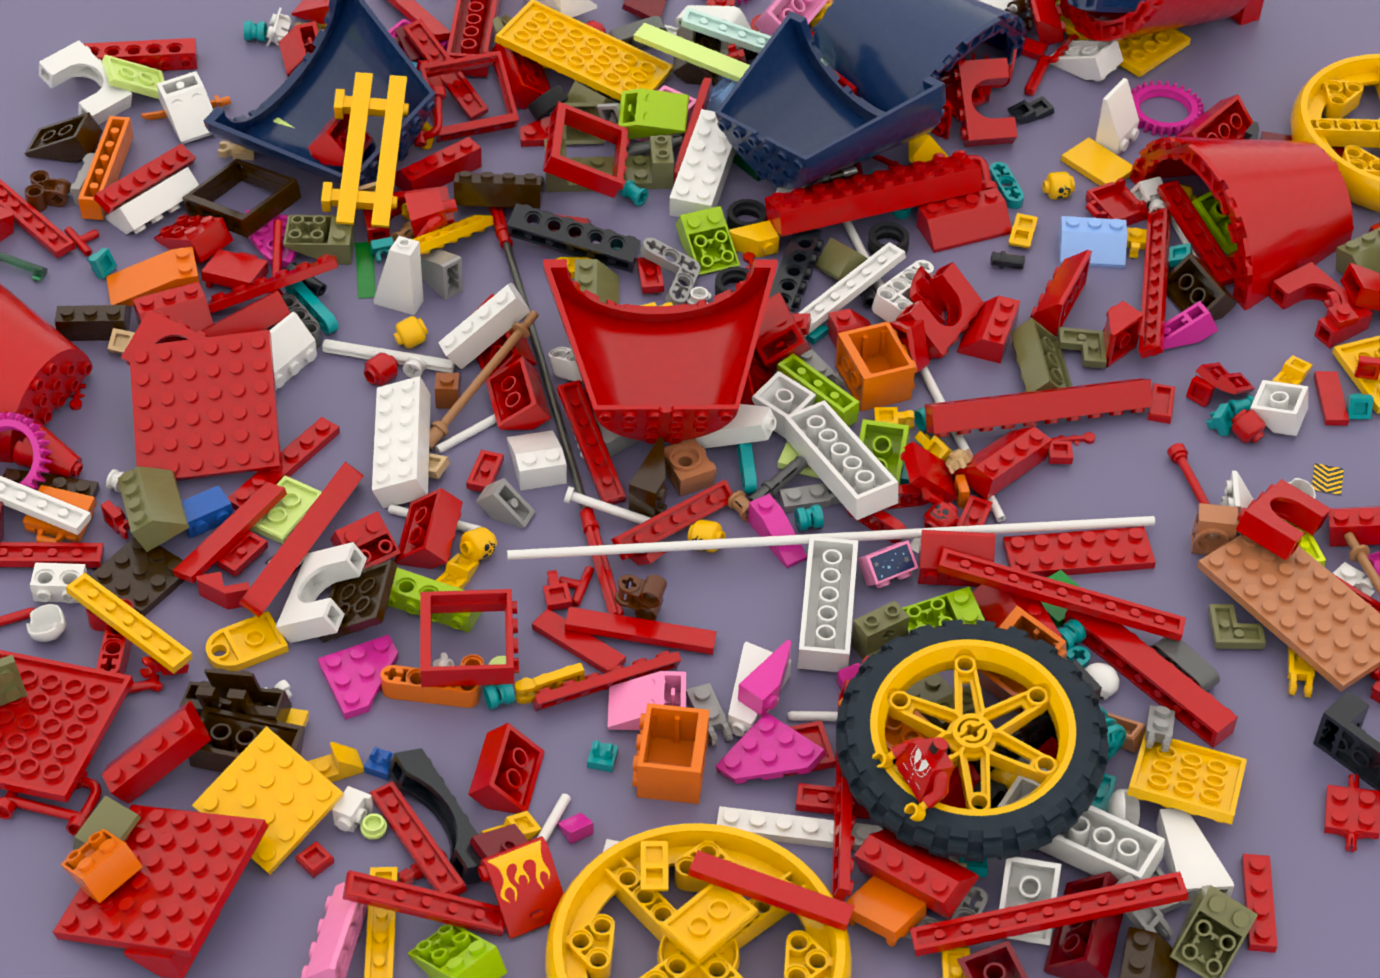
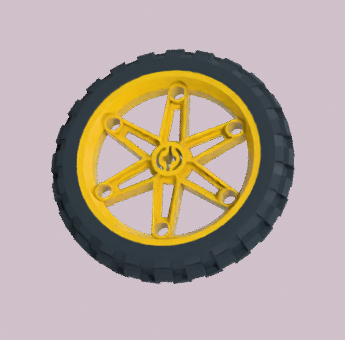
[836,620,1109,862]

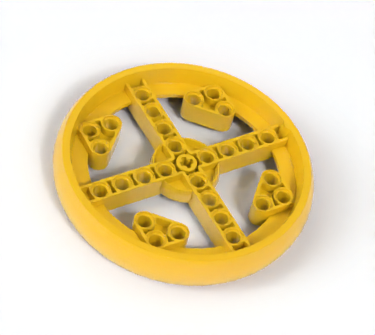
[1290,54,1380,212]
[545,823,852,978]

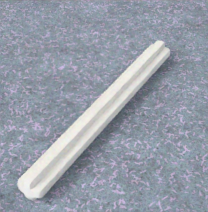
[322,339,455,373]

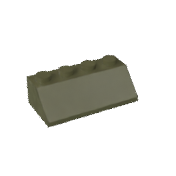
[1336,227,1380,274]
[574,259,619,304]
[1010,317,1072,392]
[118,466,189,552]

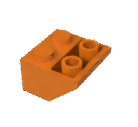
[60,828,143,903]

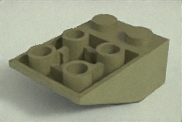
[283,215,356,265]
[1169,885,1258,978]

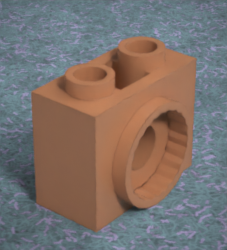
[664,438,717,497]
[1191,503,1240,555]

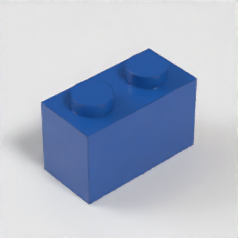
[182,485,233,539]

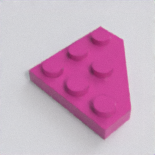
[245,209,298,268]
[318,634,399,720]
[715,712,826,784]

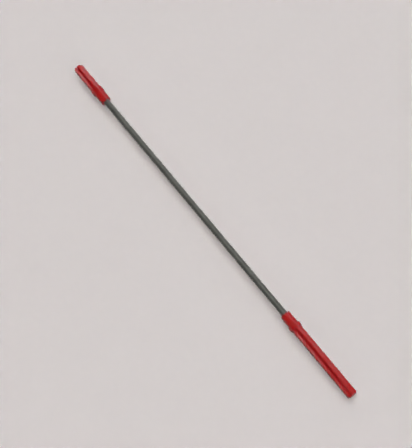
[489,207,624,615]

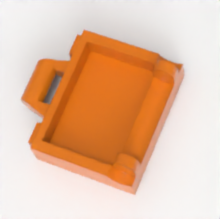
[22,485,97,543]
[845,876,926,947]

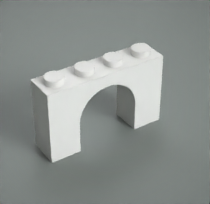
[39,41,132,125]
[276,542,367,643]

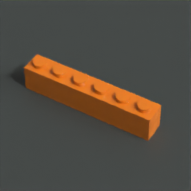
[78,116,133,220]

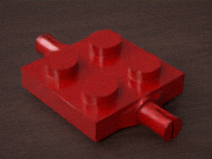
[1324,774,1380,852]

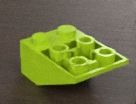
[618,88,689,140]
[675,206,740,276]
[902,587,985,634]
[408,924,507,978]

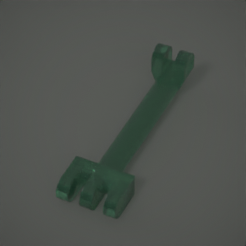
[0,252,48,282]

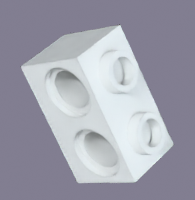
[30,563,87,603]

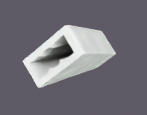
[373,236,423,315]
[682,404,777,448]
[728,642,791,737]
[1156,808,1234,904]

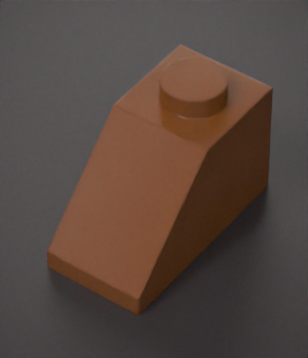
[435,372,461,409]

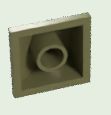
[562,102,604,145]

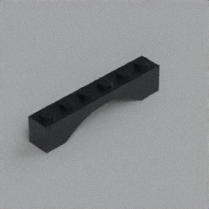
[388,748,482,885]

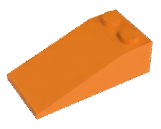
[106,246,199,306]

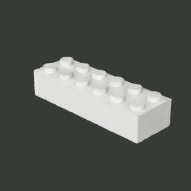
[669,109,736,217]
[372,376,431,509]
[784,400,898,520]
[797,536,858,672]
[998,775,1165,880]

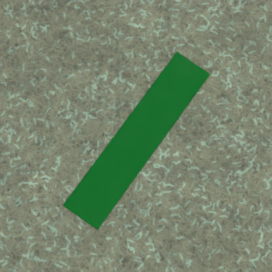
[355,242,376,298]

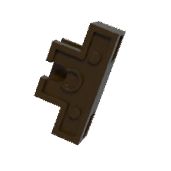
[179,668,292,723]

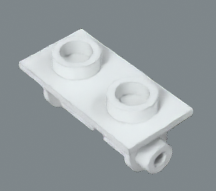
[265,7,291,47]

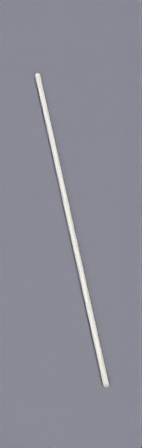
[507,516,1155,560]

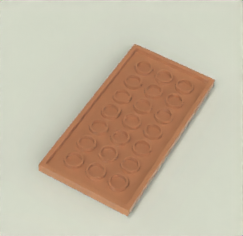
[1197,534,1380,692]

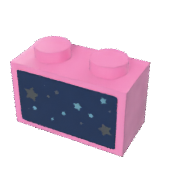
[857,540,918,588]

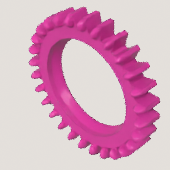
[1131,80,1204,137]
[0,412,52,490]

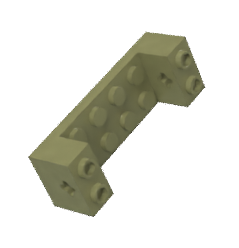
[544,135,674,192]
[851,601,975,730]

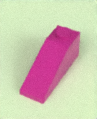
[1163,301,1218,350]
[748,494,807,568]
[738,639,792,716]

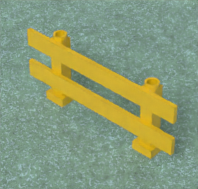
[321,72,409,228]

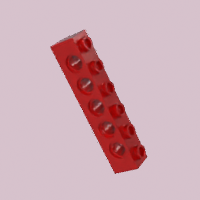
[82,38,198,71]

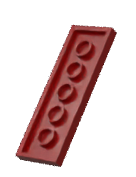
[1002,526,1156,577]

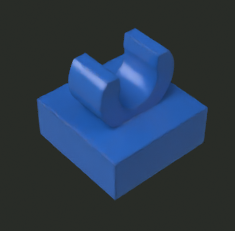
[364,746,394,781]

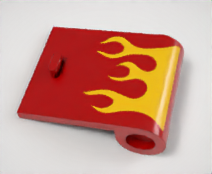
[478,836,564,939]

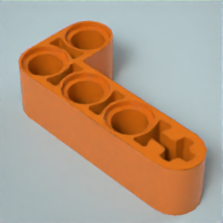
[380,654,484,708]

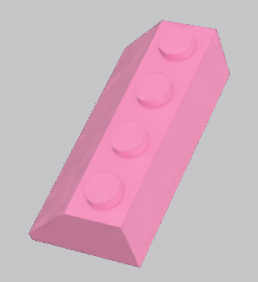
[754,0,828,36]
[301,882,368,978]

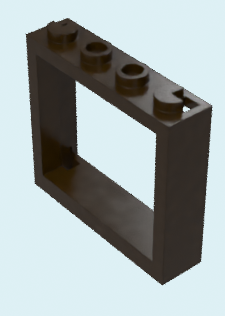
[182,158,302,238]

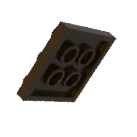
[89,537,185,616]
[318,559,398,642]

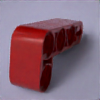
[86,599,134,674]

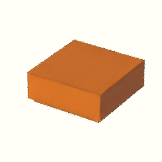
[954,474,970,508]

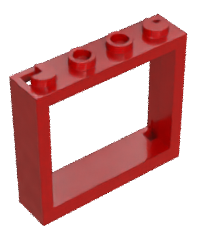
[419,50,519,143]
[543,101,630,198]
[420,589,519,687]

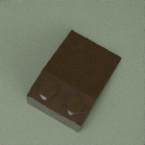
[25,112,103,162]
[629,437,668,518]

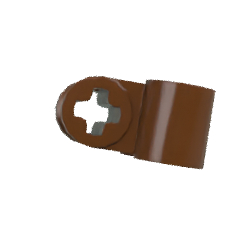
[24,170,71,212]
[615,574,667,621]

